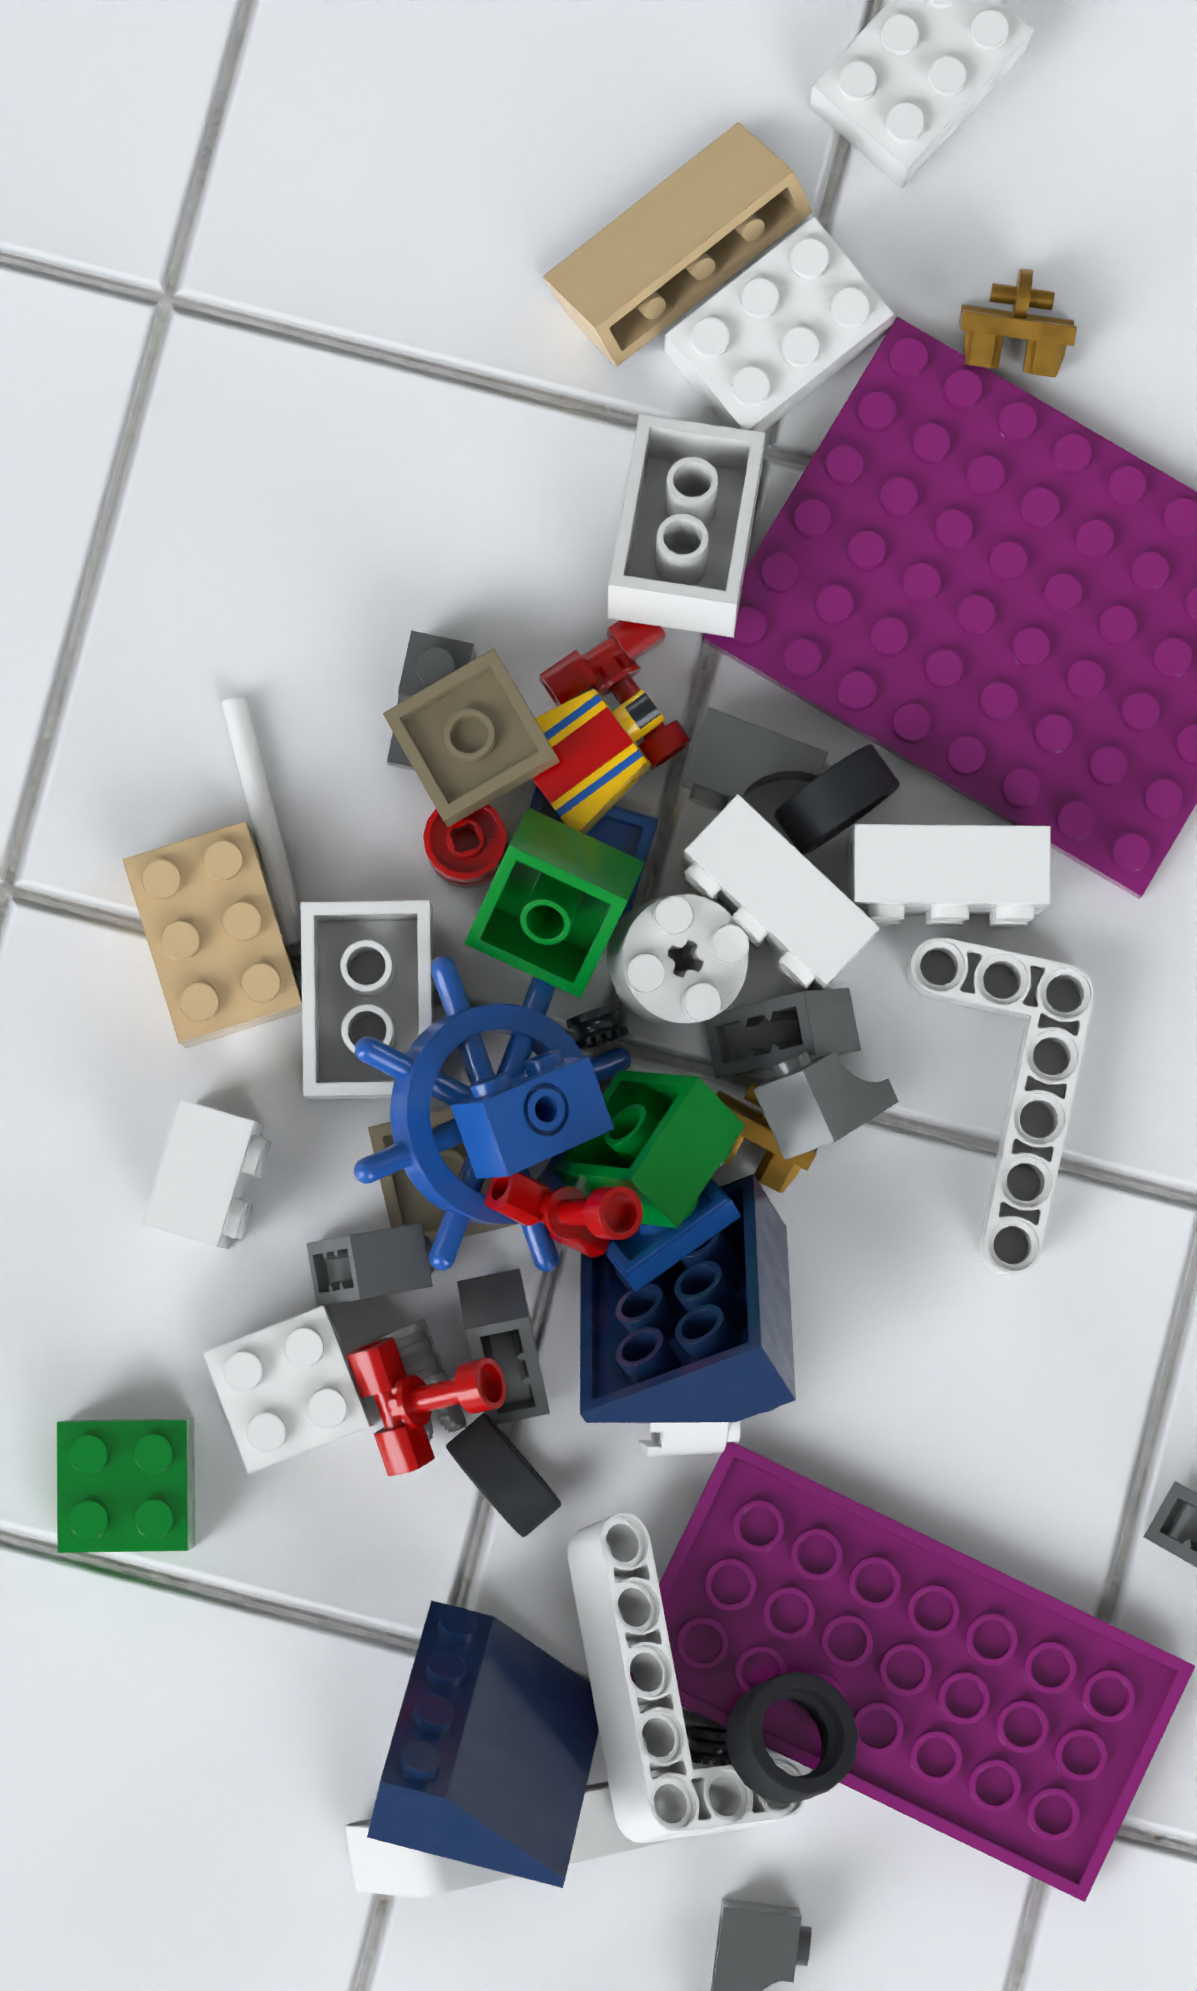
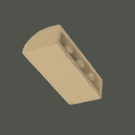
[543,122,813,367]

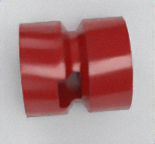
[423,804,508,889]

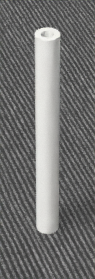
[222,696,301,946]

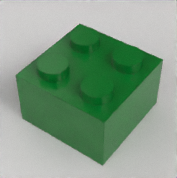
[464,807,645,999]
[552,1070,745,1229]
[57,1418,195,1553]

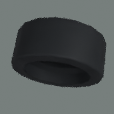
[774,744,900,855]
[446,1413,561,1538]
[726,1671,858,1804]

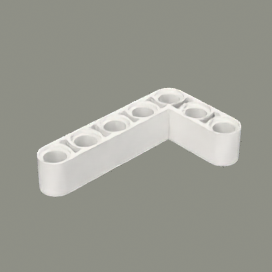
[907,937,1094,1274]
[568,1513,805,1843]
[345,1781,685,1897]

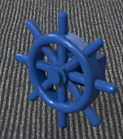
[354,956,632,1272]

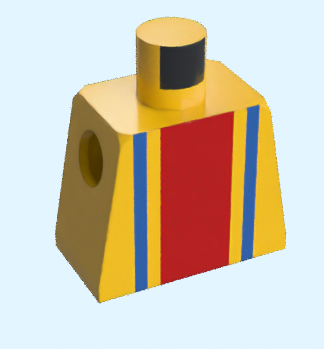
[532,689,666,834]

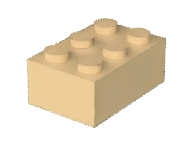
[122,821,302,1048]

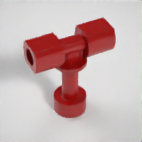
[539,620,692,770]
[484,1171,643,1258]
[346,1337,506,1476]

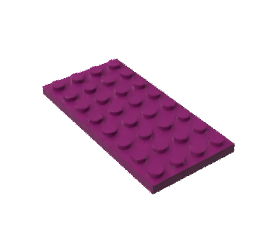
[630,1442,1195,1902]

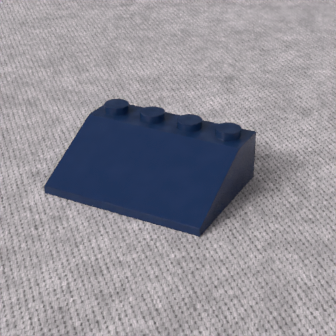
[580,1174,796,1423]
[367,1600,599,1888]

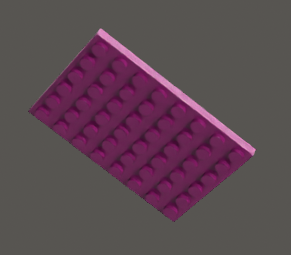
[703,316,1197,899]

